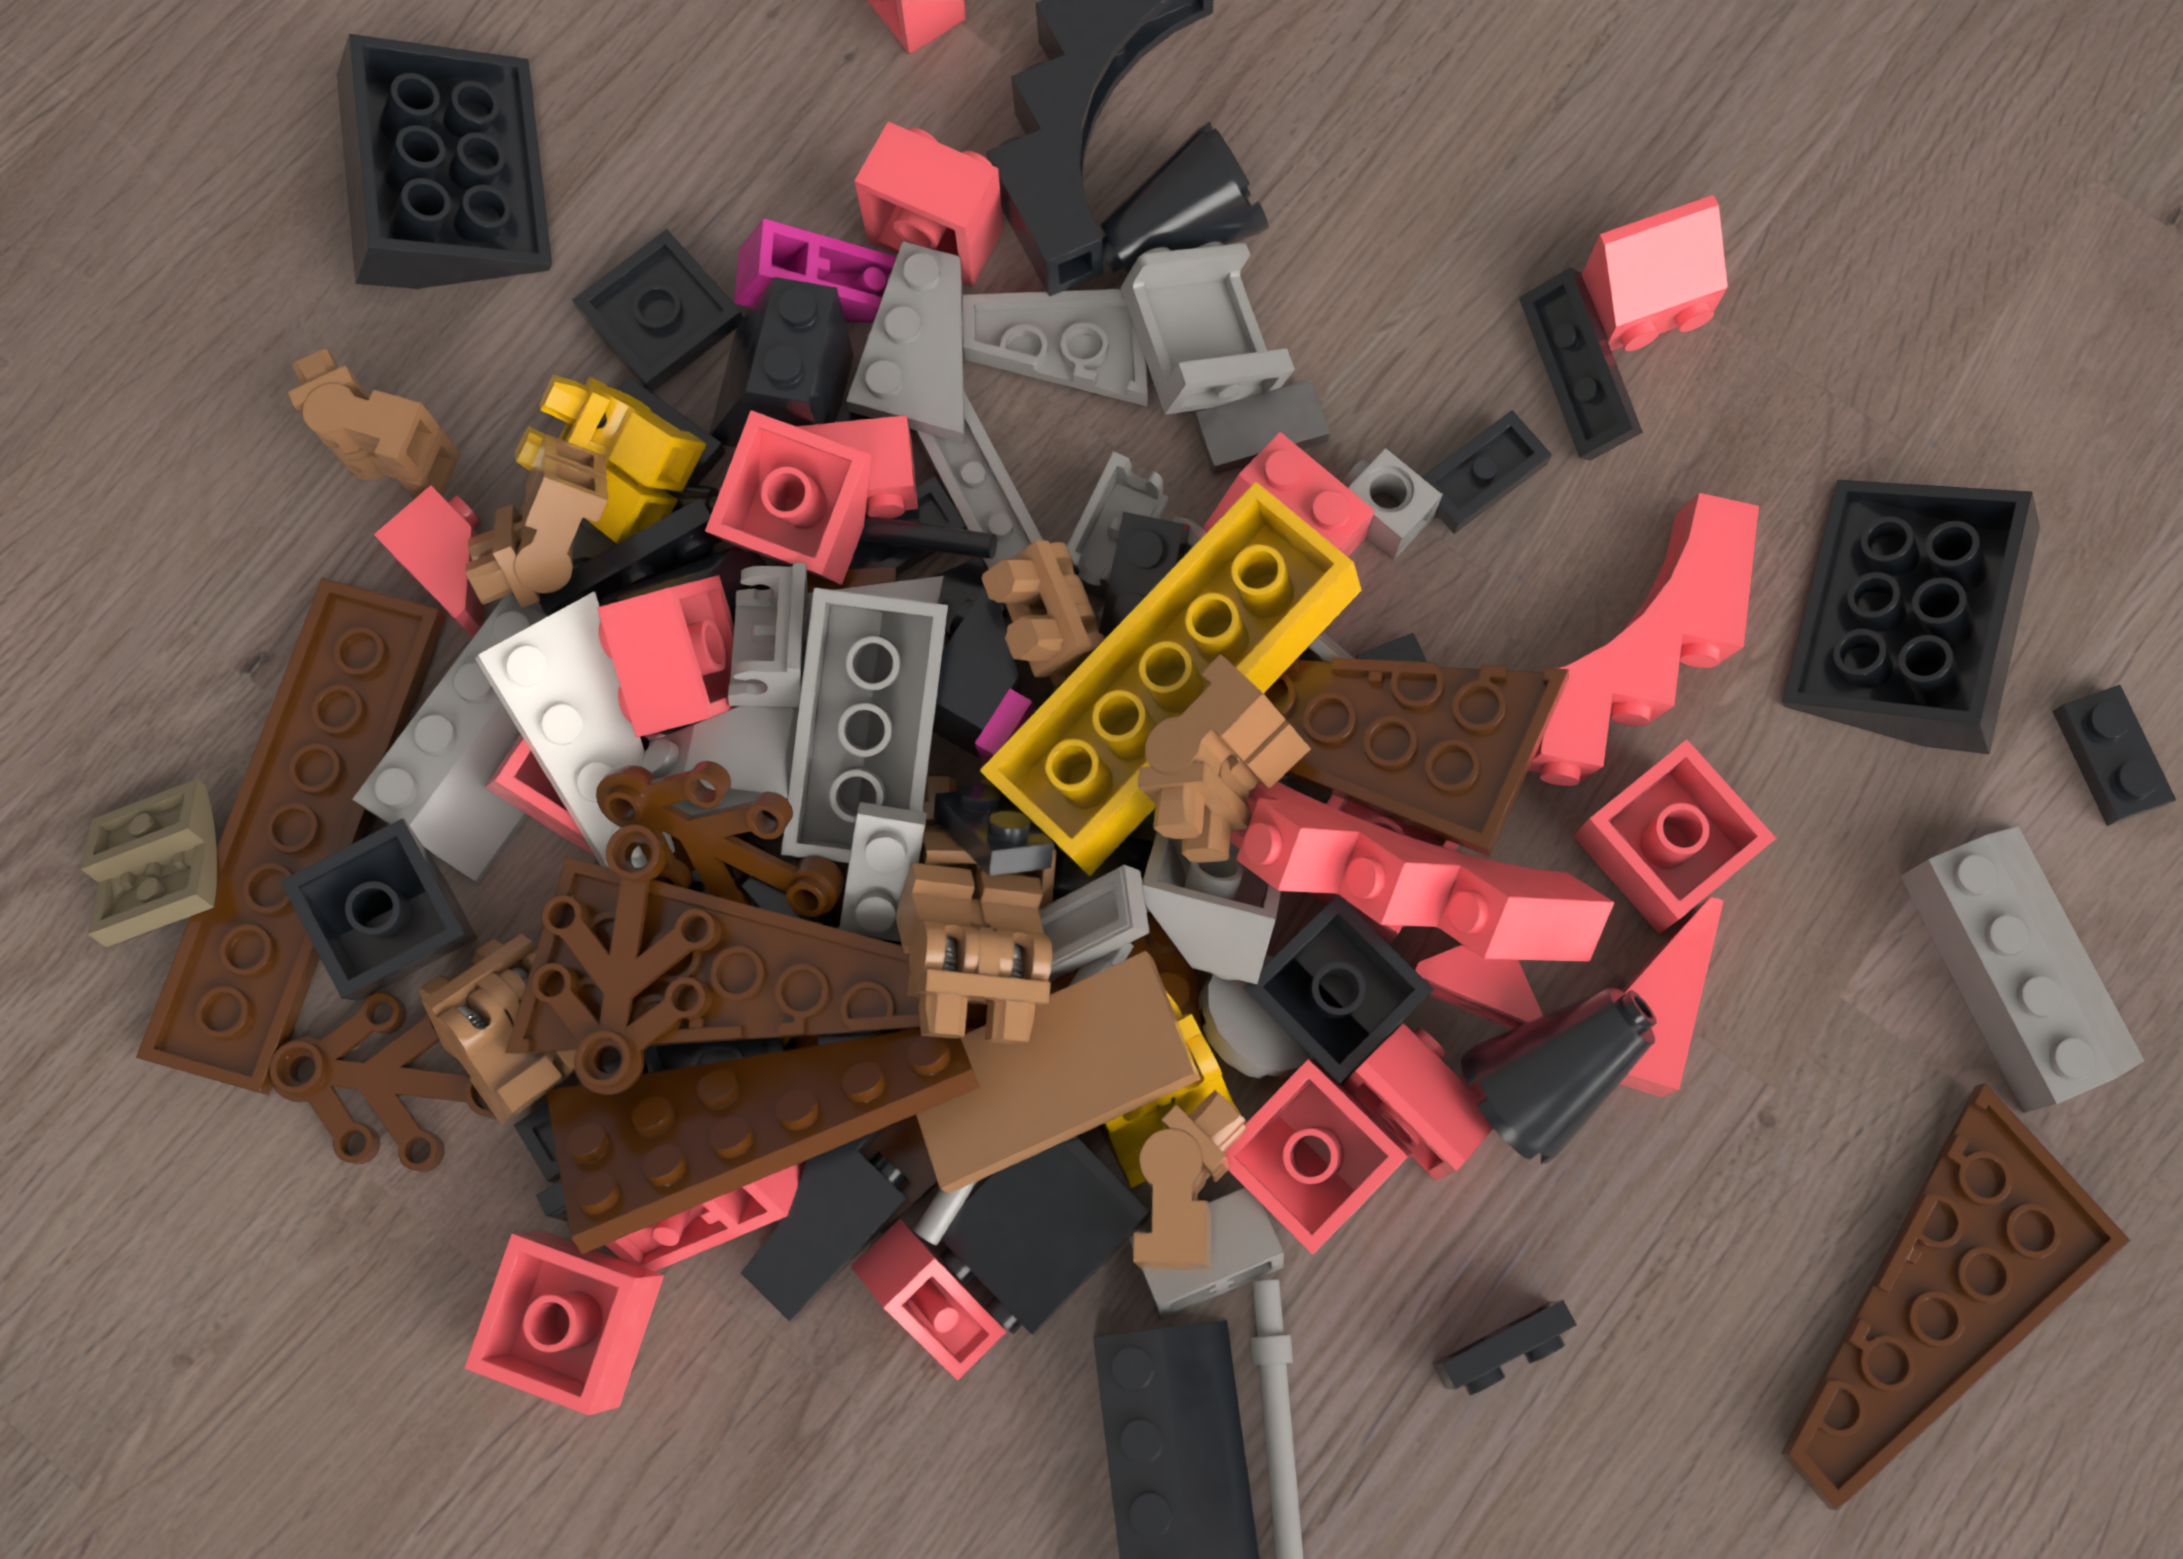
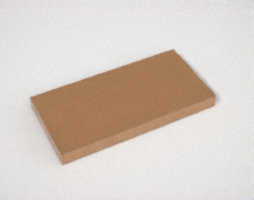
[916,951,1201,1194]

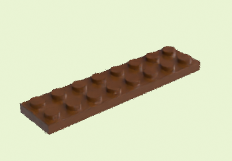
[136,578,446,1096]

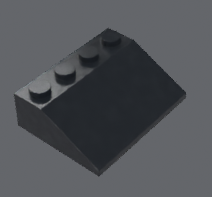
[337,34,552,289]
[1782,480,2040,755]

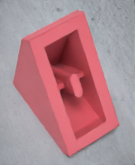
[1413,945,1543,1030]

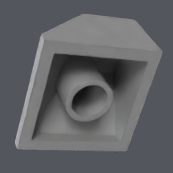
[642,706,799,815]
[1142,831,1281,984]

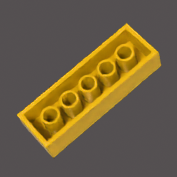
[979,482,1361,876]

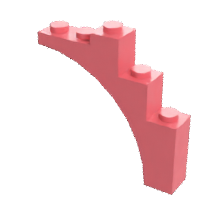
[1528,493,1759,786]
[1230,781,1614,961]

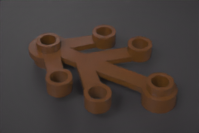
[596,761,844,917]
[531,825,721,1095]
[270,992,497,1172]

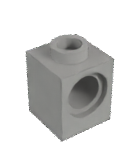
[1342,448,1442,560]

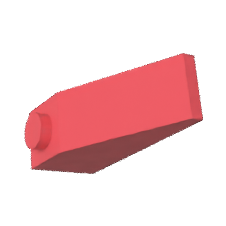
[1619,897,1724,1097]
[605,1160,806,1271]

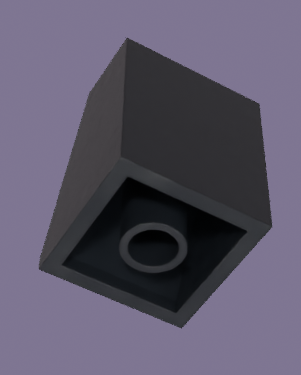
[709,277,854,448]
[938,1136,1150,1335]

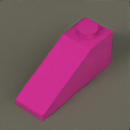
[734,218,897,323]

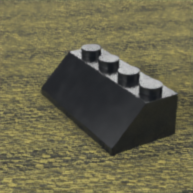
[1093,1320,1259,1559]

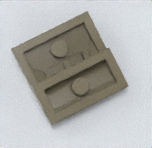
[81,779,217,947]

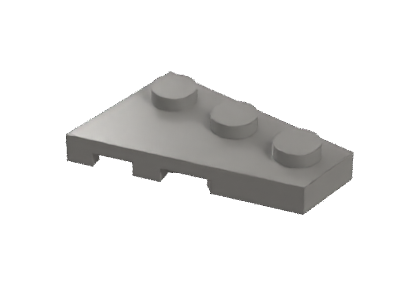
[846,241,965,444]
[962,289,1148,407]

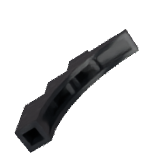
[986,0,1213,297]
[741,876,910,1322]

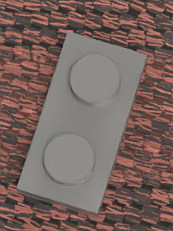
[839,802,927,942]

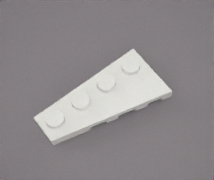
[475,591,675,868]

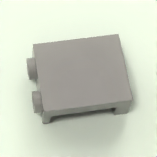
[1121,242,1295,415]

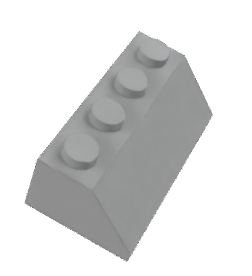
[781,588,948,863]
[353,594,547,884]
[1900,826,2145,1113]

